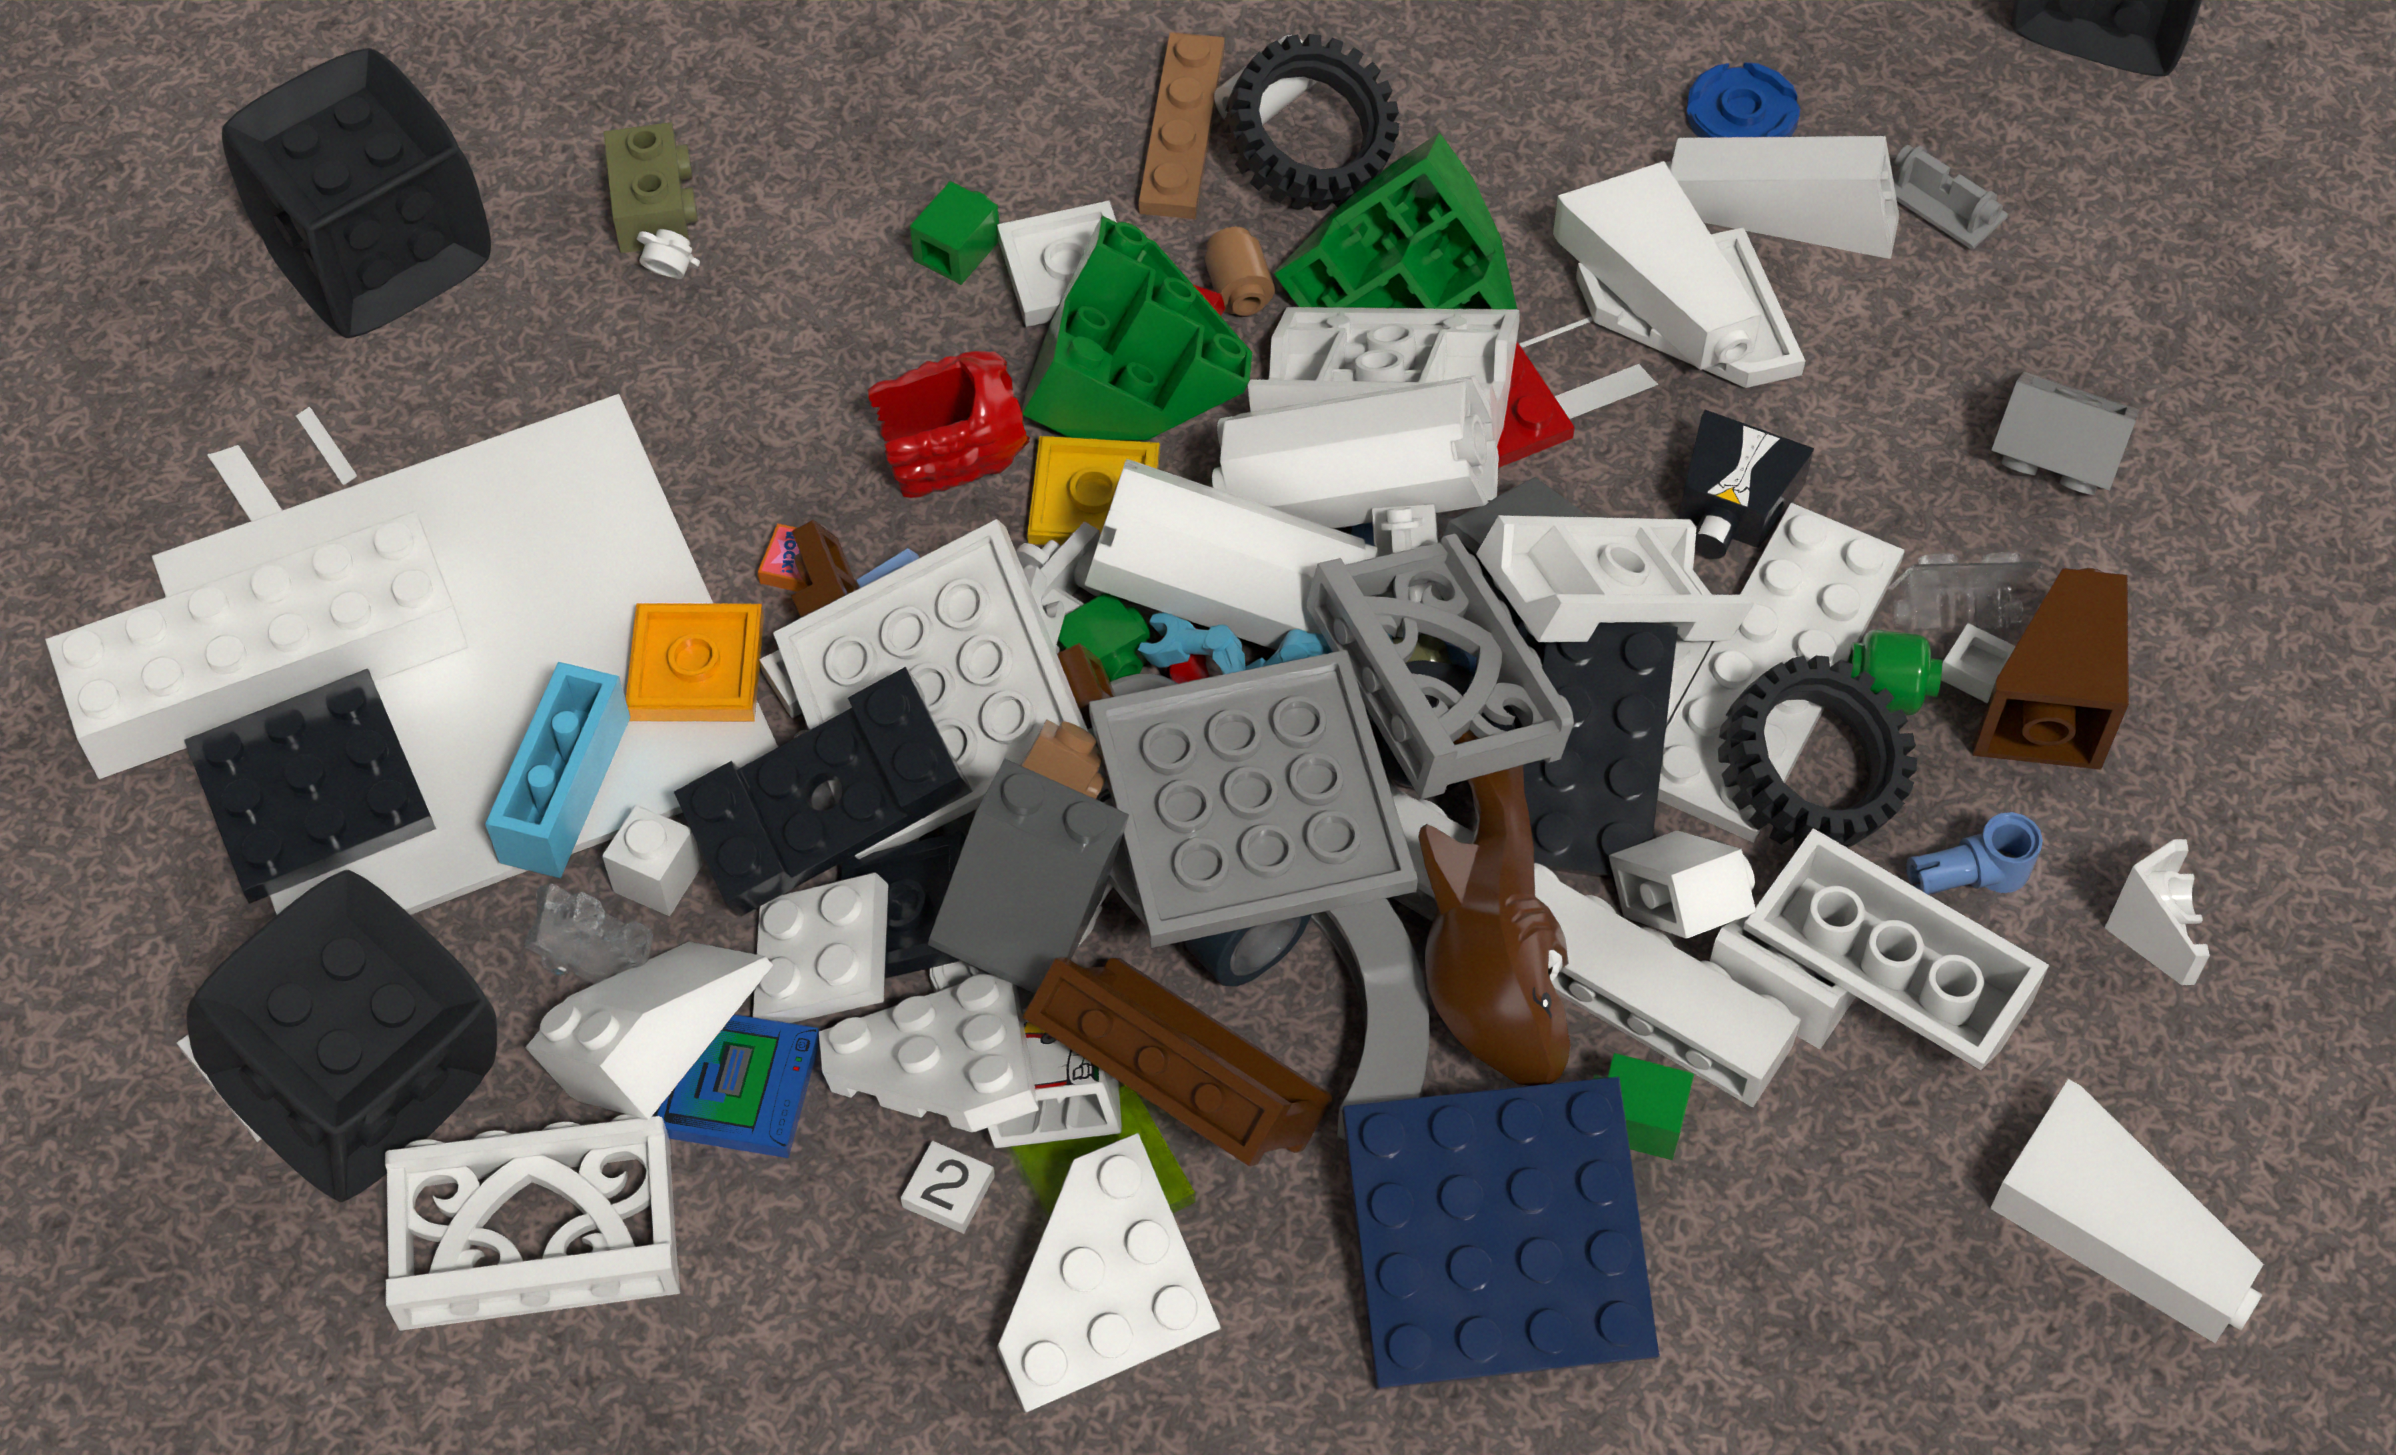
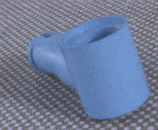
[1906,812,2043,895]

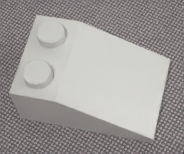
[525,941,773,1120]

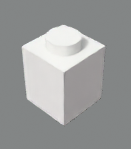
[602,805,702,916]

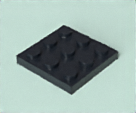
[184,668,436,904]

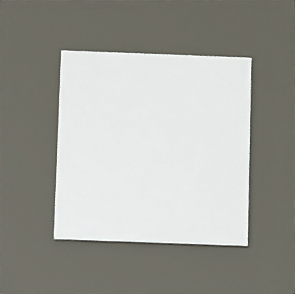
[152,394,778,915]

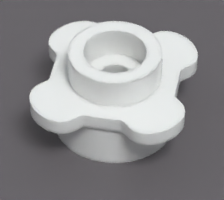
[637,229,700,279]

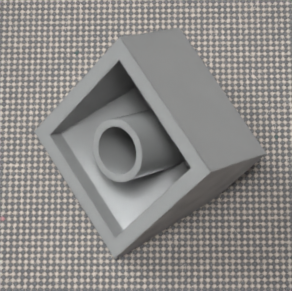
[1991,372,2139,495]

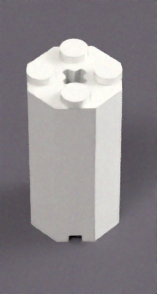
[1212,375,1499,528]
[1084,459,1377,650]

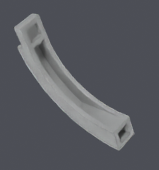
[1310,898,1429,1140]

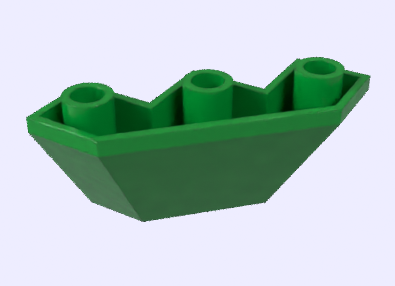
[1022,216,1253,440]

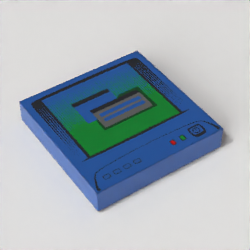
[657,1014,820,1158]

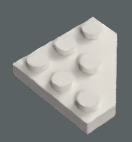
[1576,227,1805,388]
[819,974,1039,1132]
[997,1133,1221,1414]

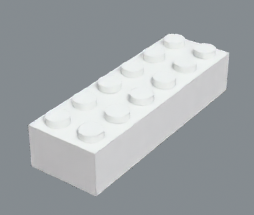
[45,511,468,779]

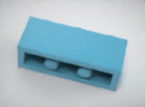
[485,662,631,878]

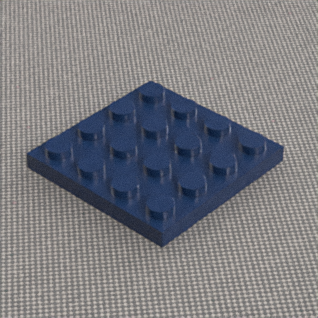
[1342,1077,1660,1389]

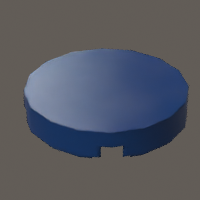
[1686,62,1800,138]

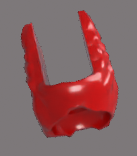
[868,351,1030,498]

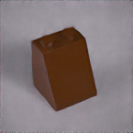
[1972,568,2129,770]

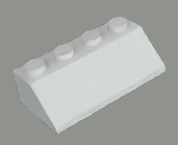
[1743,828,2049,1070]

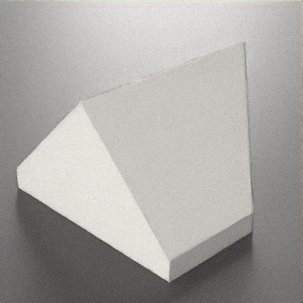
[2105,839,2210,985]

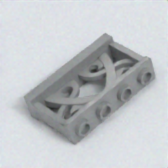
[1306,534,1574,799]

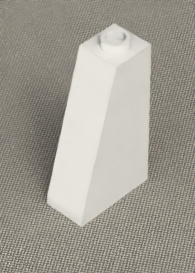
[1665,136,1899,259]
[1553,161,1761,370]
[1990,1079,2263,1343]

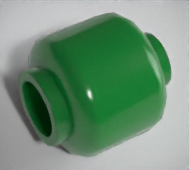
[1848,630,1942,715]

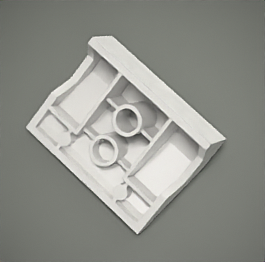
[1248,307,1520,445]

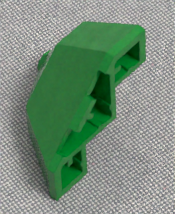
[1274,132,1518,310]

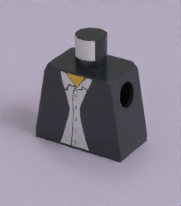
[1678,410,1814,559]

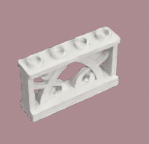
[385,1114,680,1331]

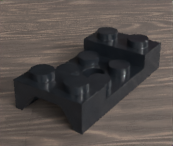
[674,667,973,917]

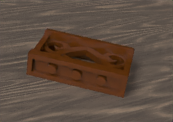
[1023,957,1332,1166]

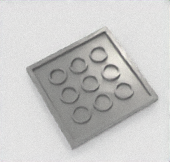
[1089,650,1418,948]

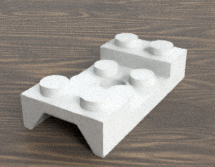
[1476,515,1754,642]

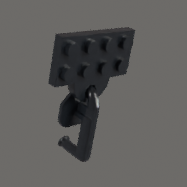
[1365,622,1678,879]

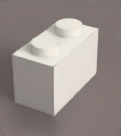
[1609,831,1756,939]

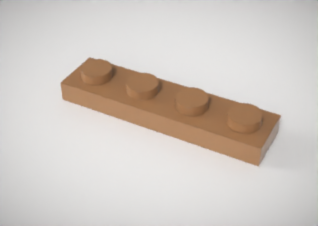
[1139,32,1225,219]

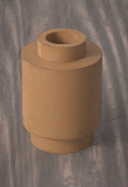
[1204,227,1275,316]

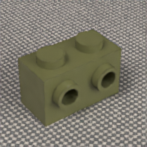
[603,122,698,253]

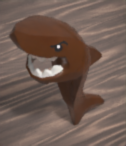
[1418,706,1571,1086]

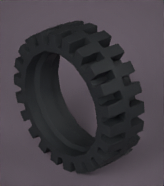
[1224,34,1400,211]
[1718,655,1917,850]

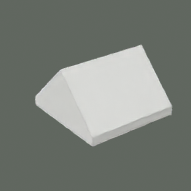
[1710,906,1856,1049]

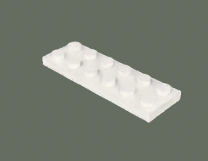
[1657,503,1905,843]

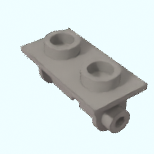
[1892,145,2008,250]

